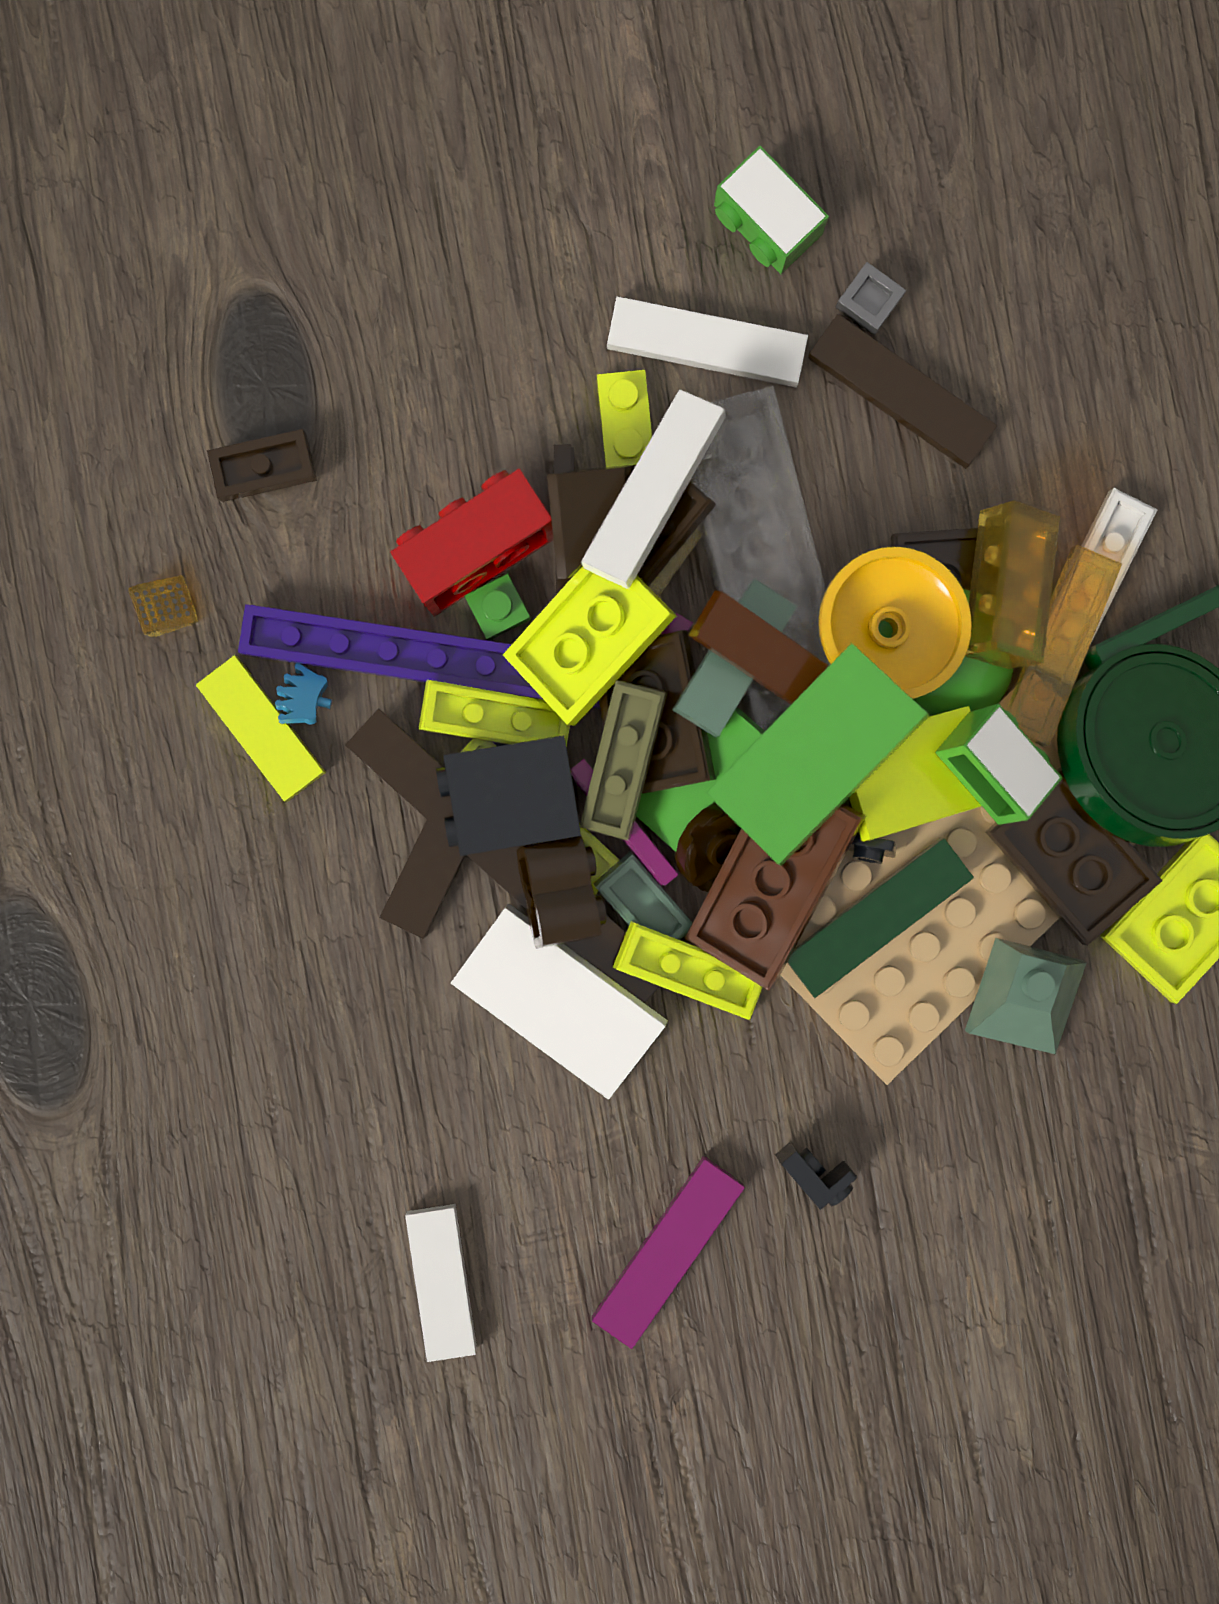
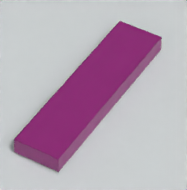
[592,1156,745,1349]

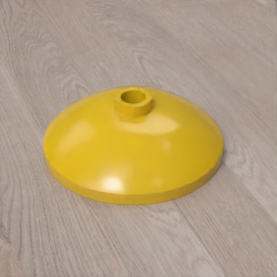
[819,547,971,699]

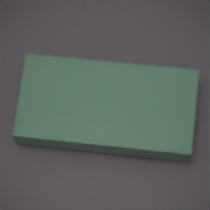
[593,852,693,940]

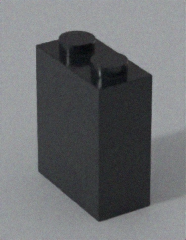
[436,735,581,856]

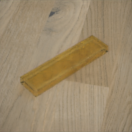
[1006,544,1122,747]

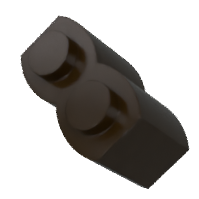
[517,836,607,949]

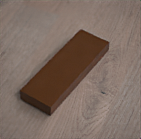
[688,590,829,705]

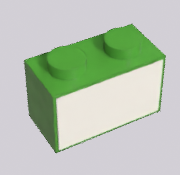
[714,146,829,274]
[935,704,1062,825]

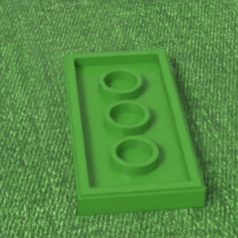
[706,643,929,866]

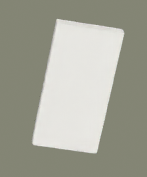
[451,904,668,1100]

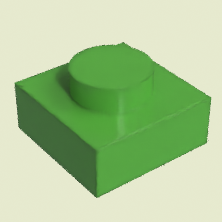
[465,574,531,641]

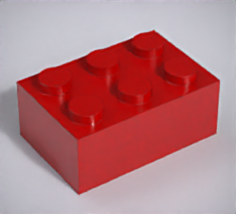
[390,469,553,617]

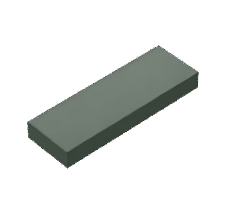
[673,579,797,737]

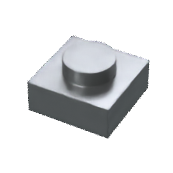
[835,262,906,336]

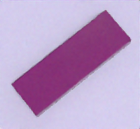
[570,759,678,886]

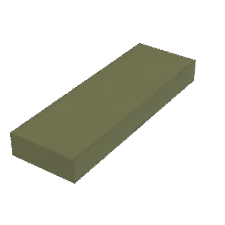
[580,680,667,840]

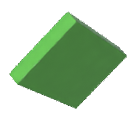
[636,707,765,852]

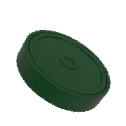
[1057,644,1219,847]

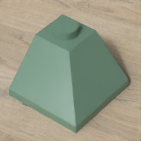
[965,938,1087,1054]

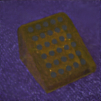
[128,575,199,638]

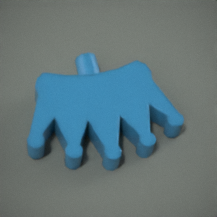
[275,663,332,724]

